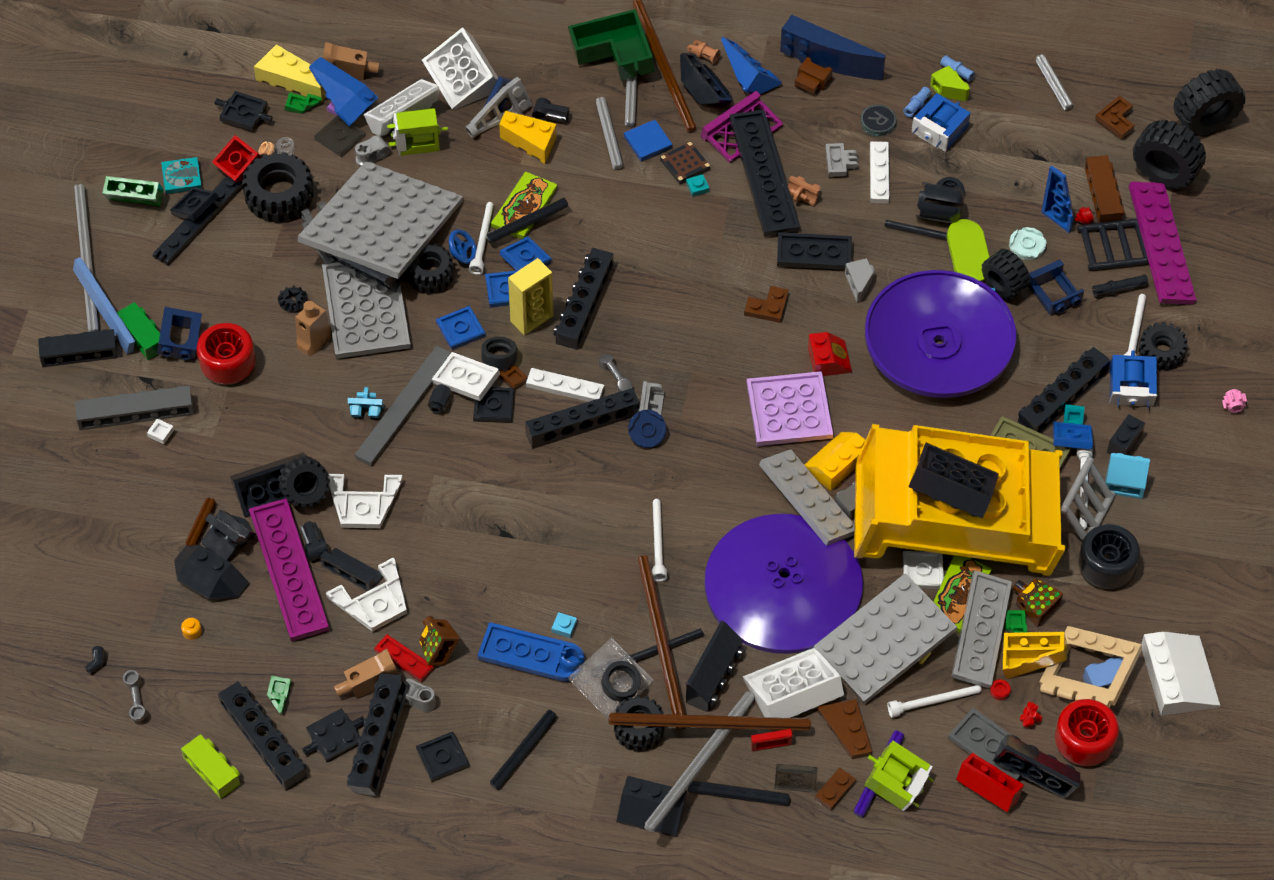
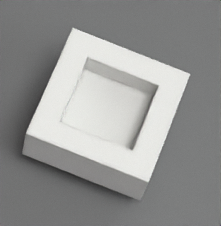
[147,419,174,444]

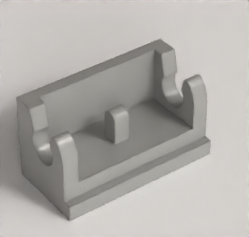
[639,381,664,415]

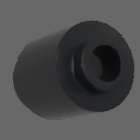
[428,384,451,414]

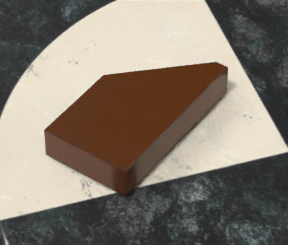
[499,366,528,391]

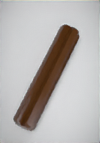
[185,497,216,546]

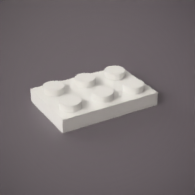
[432,352,500,401]

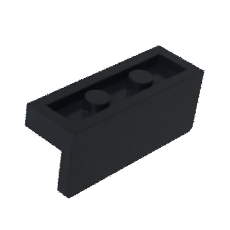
[320,548,383,591]

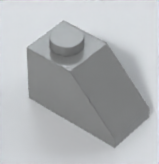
[845,258,875,303]

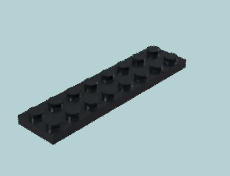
[729,110,800,236]

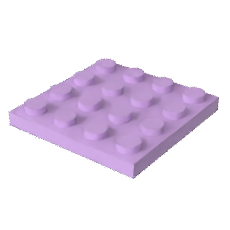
[746,371,833,446]

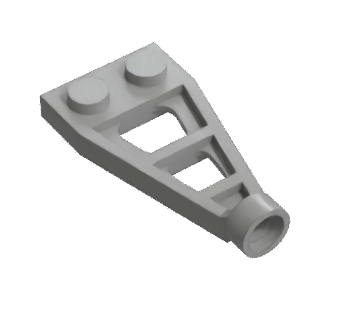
[465,77,533,139]

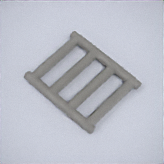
[1060,457,1115,541]

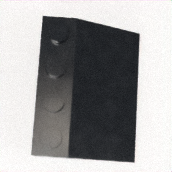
[908,442,999,519]

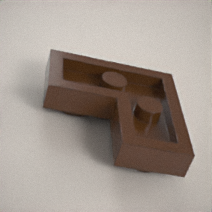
[1095,96,1135,139]
[744,286,789,323]

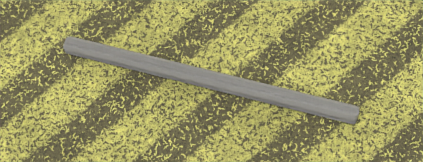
[74,184,99,332]
[644,691,755,832]

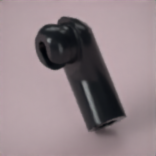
[84,646,106,675]

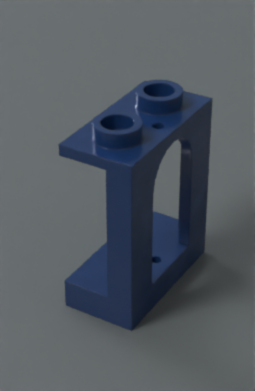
[1028,259,1084,316]
[157,307,202,360]

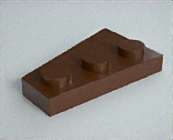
[817,699,872,759]

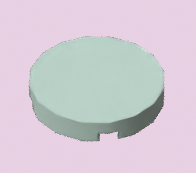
[1009,227,1046,260]

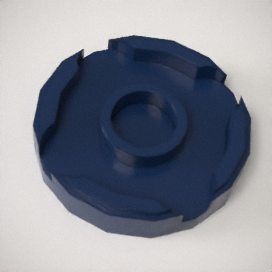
[628,410,666,448]

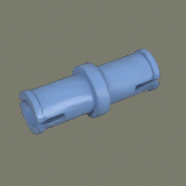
[940,55,975,82]
[903,87,932,117]

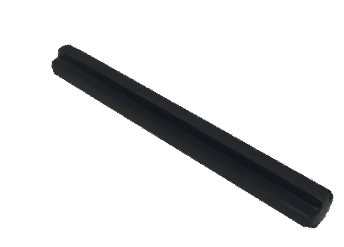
[486,198,568,243]
[490,710,556,790]
[688,780,789,805]

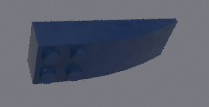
[780,15,886,81]

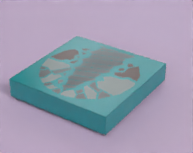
[161,157,202,194]

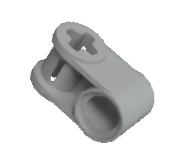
[355,135,390,166]
[404,678,436,712]

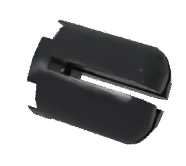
[916,182,964,224]

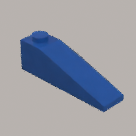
[721,37,782,94]
[309,57,378,126]
[1041,166,1073,233]

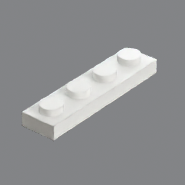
[870,142,889,204]
[526,368,604,402]

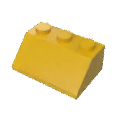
[804,432,865,491]

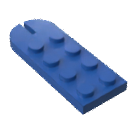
[477,622,584,681]

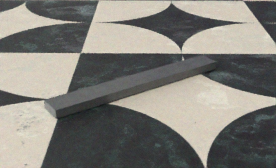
[355,345,451,466]

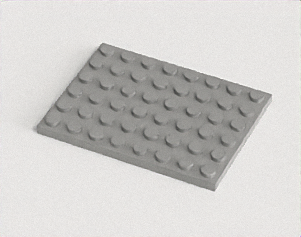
[298,161,463,279]

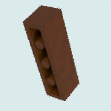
[1084,155,1125,223]

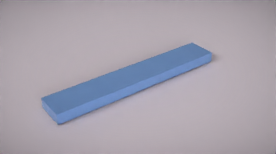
[73,257,135,354]

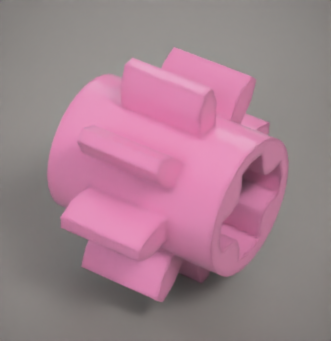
[1222,389,1247,413]

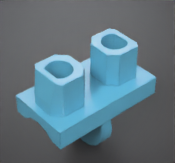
[348,387,384,418]

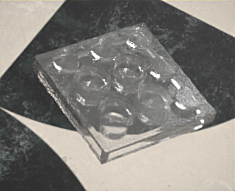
[568,638,654,719]

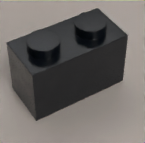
[1107,414,1145,455]

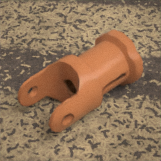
[687,40,721,64]

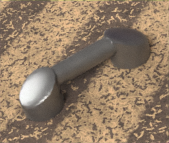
[599,354,633,392]
[123,670,147,722]

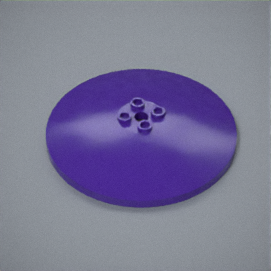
[865,270,1016,398]
[705,514,863,654]

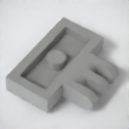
[825,143,858,177]

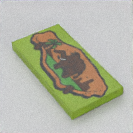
[491,171,557,239]
[933,555,991,633]

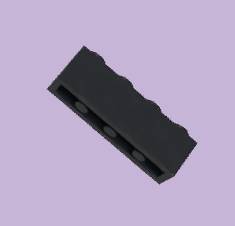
[38,329,118,368]

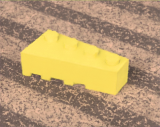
[254,45,326,101]

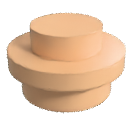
[258,142,275,156]

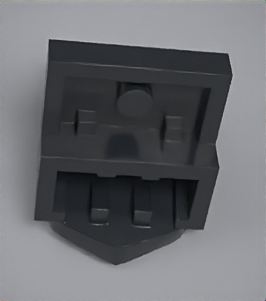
[201,509,256,560]

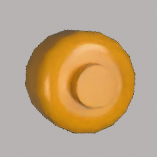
[181,618,202,640]

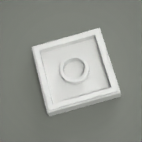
[903,551,944,589]

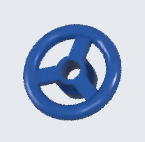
[449,229,477,264]

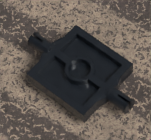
[214,91,273,131]
[302,708,365,763]

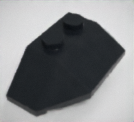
[680,53,732,105]
[174,545,249,600]

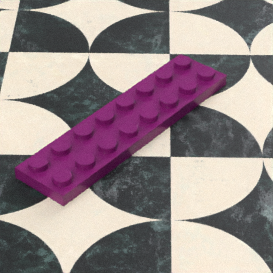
[1128,181,1196,305]
[249,499,329,641]

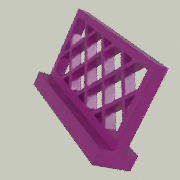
[700,91,783,163]

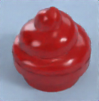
[1074,207,1094,224]

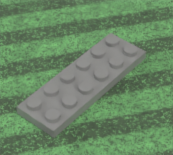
[759,449,855,546]
[951,570,1012,688]

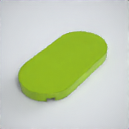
[947,219,989,282]

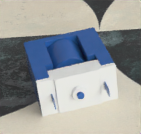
[912,93,971,152]
[1110,350,1157,409]

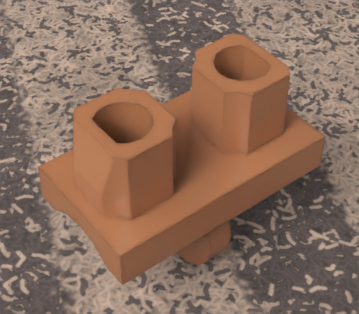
[788,176,821,206]

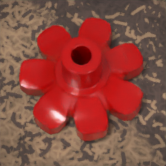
[1020,702,1042,728]

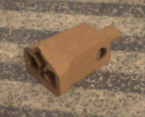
[323,42,379,80]
[295,301,332,356]
[334,649,399,699]

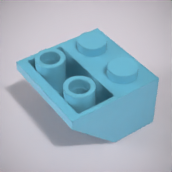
[1105,453,1150,499]

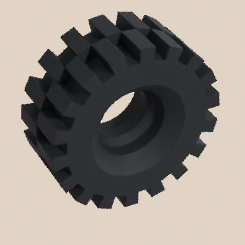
[1138,322,1188,371]

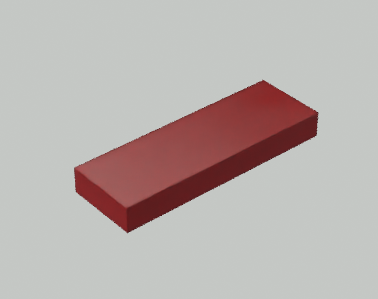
[374,634,434,683]

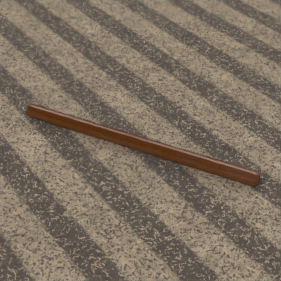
[633,0,696,133]
[638,555,686,730]
[608,713,811,731]

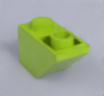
[930,66,970,101]

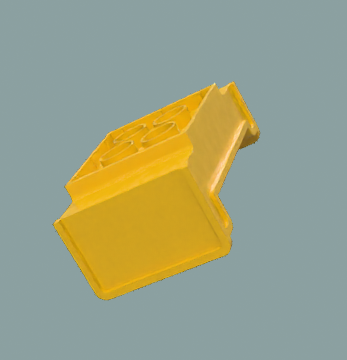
[854,424,1065,576]

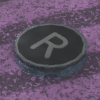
[861,105,896,136]

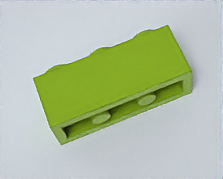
[181,734,240,799]

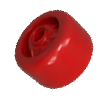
[197,323,256,385]
[1055,699,1119,766]

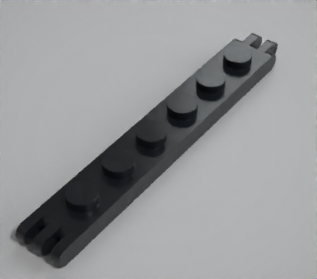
[153,175,243,265]

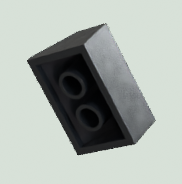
[616,776,687,837]

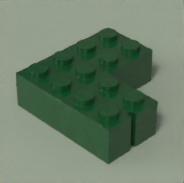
[568,9,655,81]

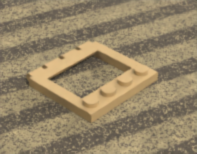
[1039,626,1143,708]

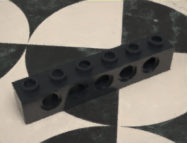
[553,247,614,350]
[1018,347,1111,433]
[525,388,640,449]
[347,673,409,796]
[218,681,307,791]

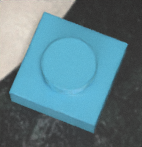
[552,612,577,638]

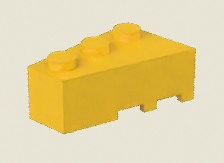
[499,111,557,164]
[1003,632,1067,679]

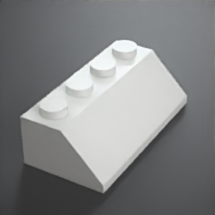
[364,79,440,136]

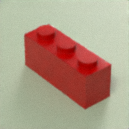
[956,752,1024,812]

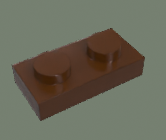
[814,767,856,811]

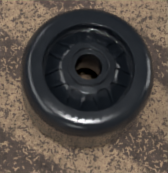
[1078,524,1140,589]

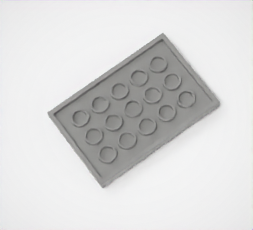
[322,262,410,359]
[814,573,957,704]

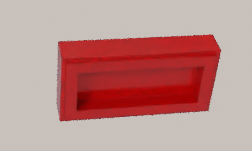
[750,729,792,751]

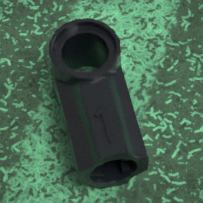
[532,98,570,123]
[300,521,329,561]

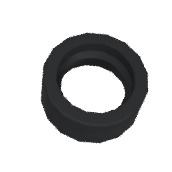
[481,336,517,370]
[601,661,641,702]

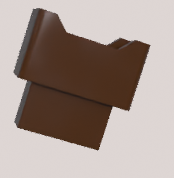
[794,57,833,95]

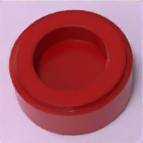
[990,679,1011,701]

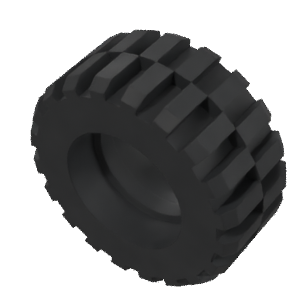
[1173,69,1246,136]
[1133,120,1206,189]
[242,152,314,222]

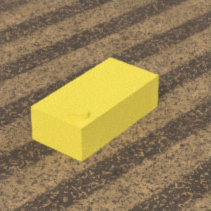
[508,258,554,335]

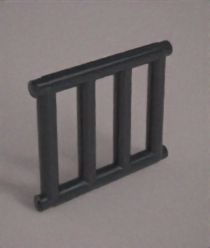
[1077,219,1149,271]

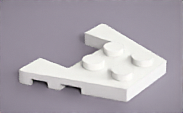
[328,474,402,528]
[326,558,407,632]

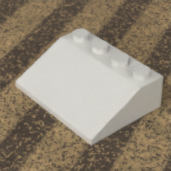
[422,28,498,110]
[1141,632,1220,716]
[743,648,844,718]

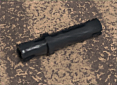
[1092,274,1149,297]

